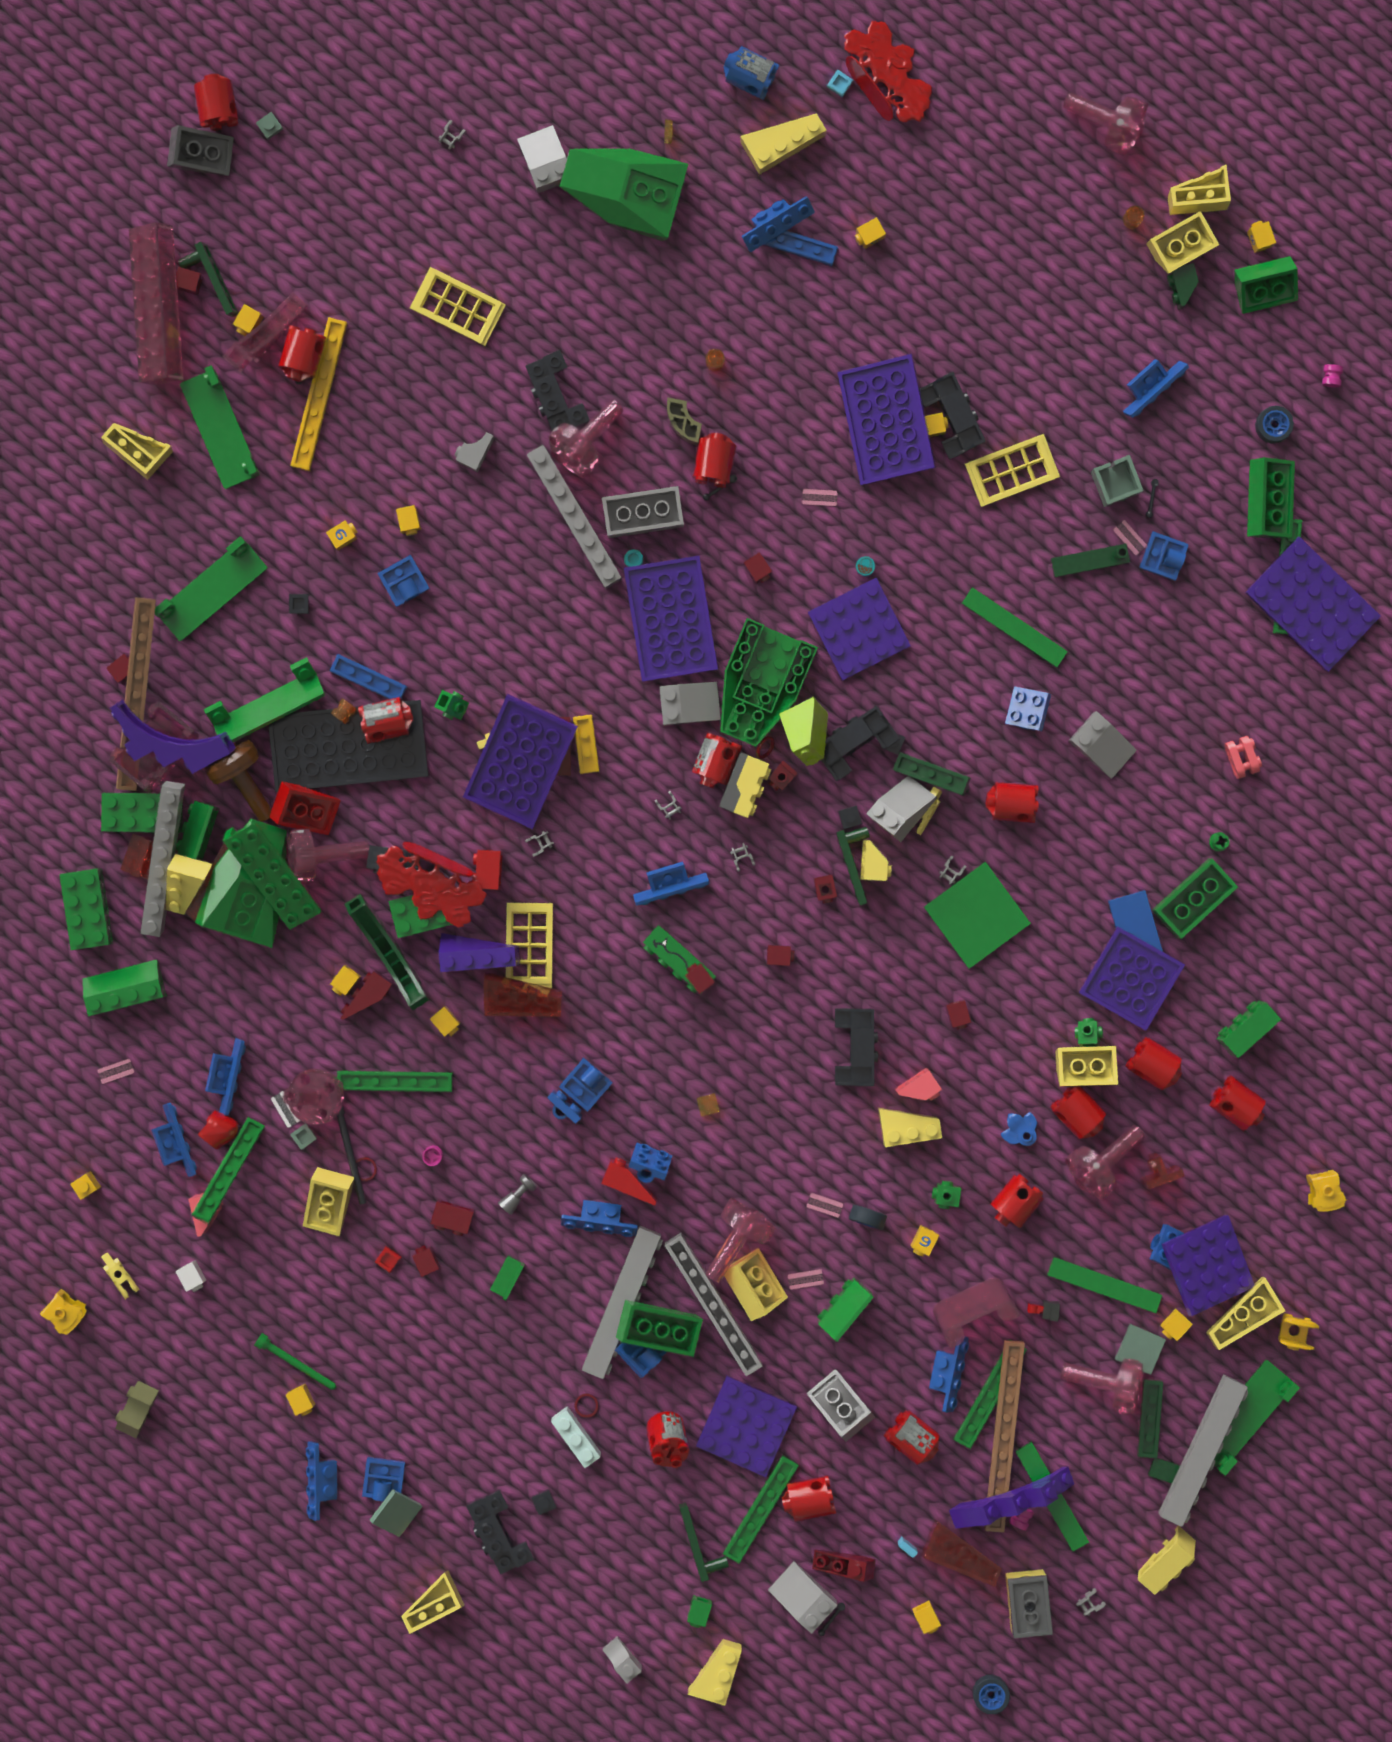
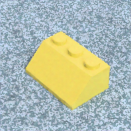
[1146,211,1219,274]
[860,840,891,881]
[1055,1046,1118,1087]
[722,1248,788,1321]

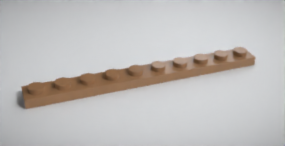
[116,597,156,791]
[984,1340,1025,1532]

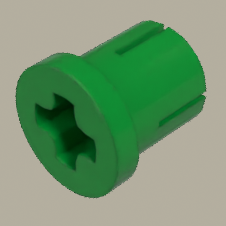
[1209,832,1230,851]

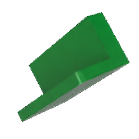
[490,1255,525,1301]

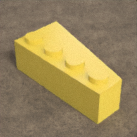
[740,113,826,175]
[1206,1277,1285,1350]

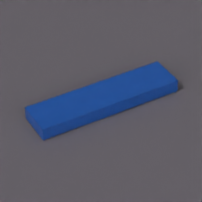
[764,231,838,266]
[330,654,408,700]

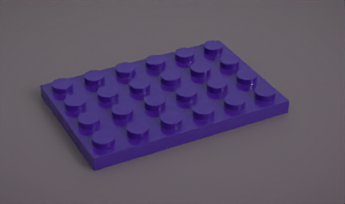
[837,354,936,486]
[1245,537,1381,672]
[624,556,718,682]
[463,694,578,829]

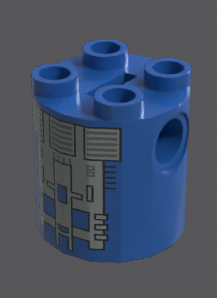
[723,46,779,100]

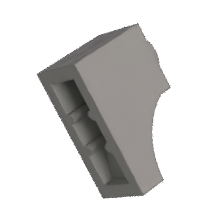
[454,432,495,473]
[603,1636,642,1684]

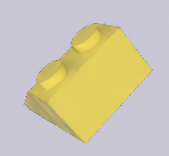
[303,1167,354,1236]

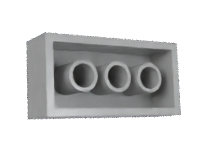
[602,486,684,538]

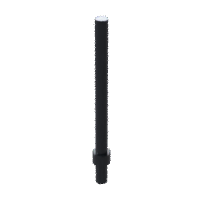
[330,1091,367,1205]

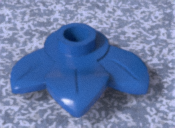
[1001,1112,1037,1146]

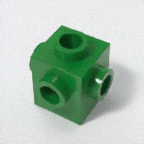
[434,690,469,720]
[1075,1018,1103,1047]
[932,1181,961,1209]

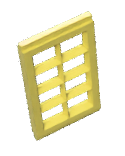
[410,267,506,346]
[965,434,1060,507]
[506,903,553,988]

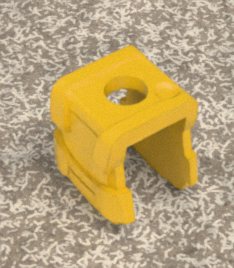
[1306,1170,1347,1212]
[40,1289,87,1335]
[1278,1313,1319,1351]

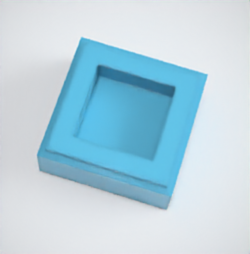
[827,70,853,98]
[898,1536,918,1558]

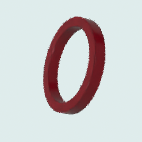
[756,736,775,759]
[356,1157,377,1181]
[575,1393,598,1418]

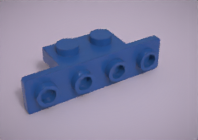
[742,196,815,252]
[1123,359,1189,418]
[633,862,710,906]
[205,1038,246,1116]
[151,1103,197,1177]
[561,1200,638,1237]
[929,1336,969,1413]
[306,1441,337,1521]

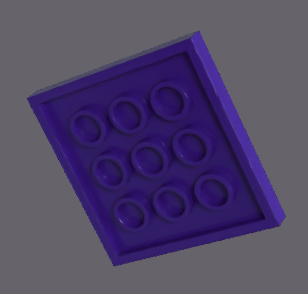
[808,578,911,681]
[1079,926,1185,1031]
[1162,1215,1254,1316]
[696,1375,797,1477]

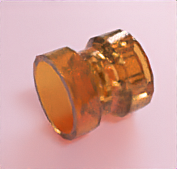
[1123,205,1145,229]
[705,349,725,371]
[331,698,358,724]

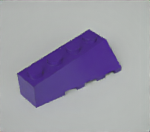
[439,933,520,972]

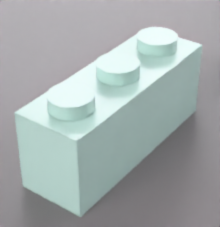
[551,1406,601,1468]

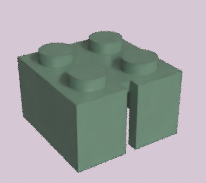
[1091,455,1144,507]

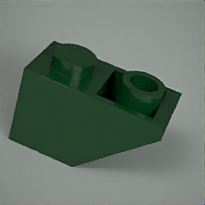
[1167,263,1199,310]

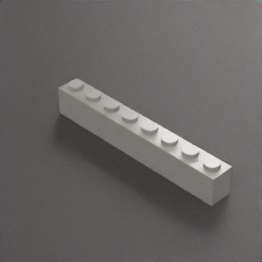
[527,445,622,589]
[140,781,185,937]
[582,1226,663,1379]
[665,1233,762,1376]
[1158,1374,1248,1527]

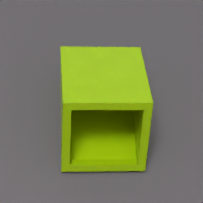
[779,697,828,766]

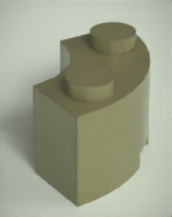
[667,398,702,446]
[115,1381,159,1438]

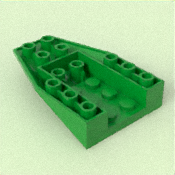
[559,149,688,241]
[720,618,818,747]
[195,819,287,948]

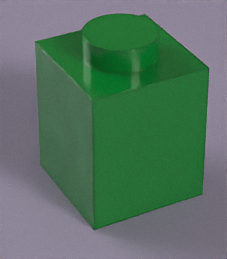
[687,1595,712,1628]

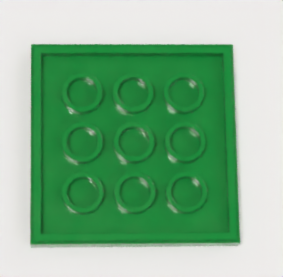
[924,862,1031,969]

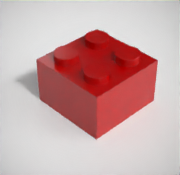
[472,850,503,890]

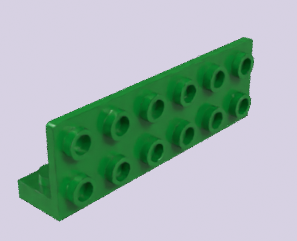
[180,365,260,489]
[154,536,268,641]
[204,657,325,742]
[223,822,321,929]
[1214,1360,1300,1476]

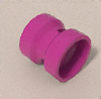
[1322,364,1344,387]
[422,1145,443,1166]
[1009,1509,1034,1531]

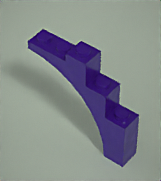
[110,700,236,774]
[949,1466,1074,1528]

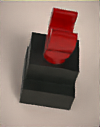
[1027,1300,1060,1321]

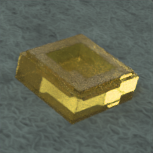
[664,119,673,144]
[696,1093,720,1117]

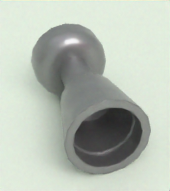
[498,1174,538,1215]

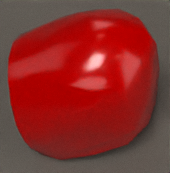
[198,1110,238,1150]

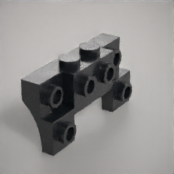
[525,350,590,438]
[920,372,986,460]
[821,705,900,782]
[835,1008,878,1086]
[466,1489,535,1575]

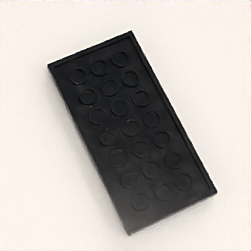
[268,700,429,792]

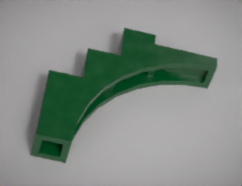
[344,894,429,1011]

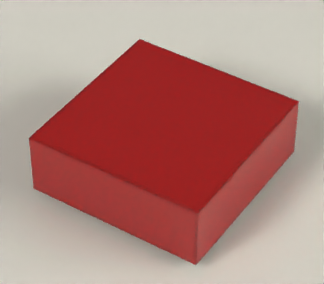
[375,1246,402,1273]

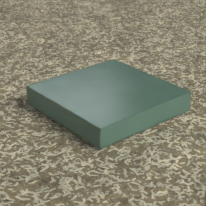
[1115,1324,1166,1375]
[370,1490,422,1537]

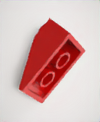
[269,781,341,835]
[601,1157,657,1206]

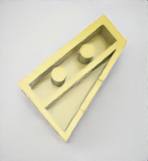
[1168,165,1231,215]
[101,423,173,480]
[166,854,212,915]
[878,1107,942,1147]
[1138,1525,1196,1595]
[401,1570,464,1634]
[688,1639,742,1706]

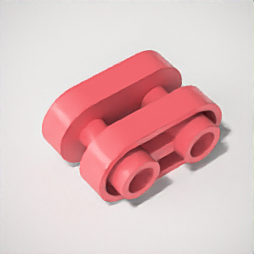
[1225,736,1262,779]

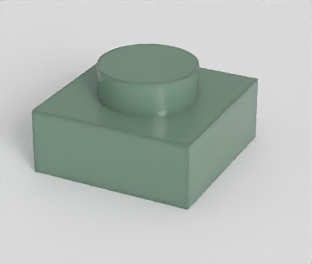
[256,112,283,140]
[290,1123,317,1150]

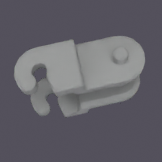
[439,120,466,149]
[654,791,681,820]
[525,831,554,857]
[731,843,755,872]
[939,856,967,885]
[1076,1588,1106,1616]

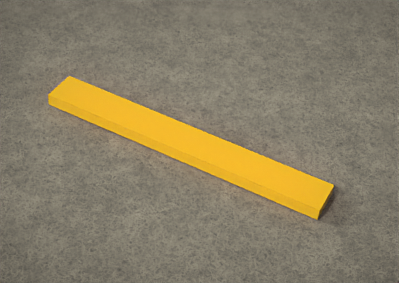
[290,317,348,471]

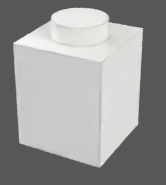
[175,1260,206,1292]

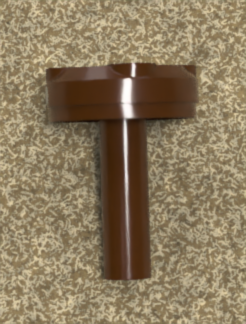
[204,740,272,822]

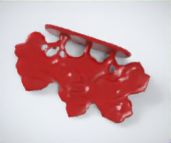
[844,21,932,122]
[376,842,487,928]

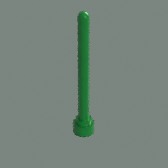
[254,1333,336,1390]

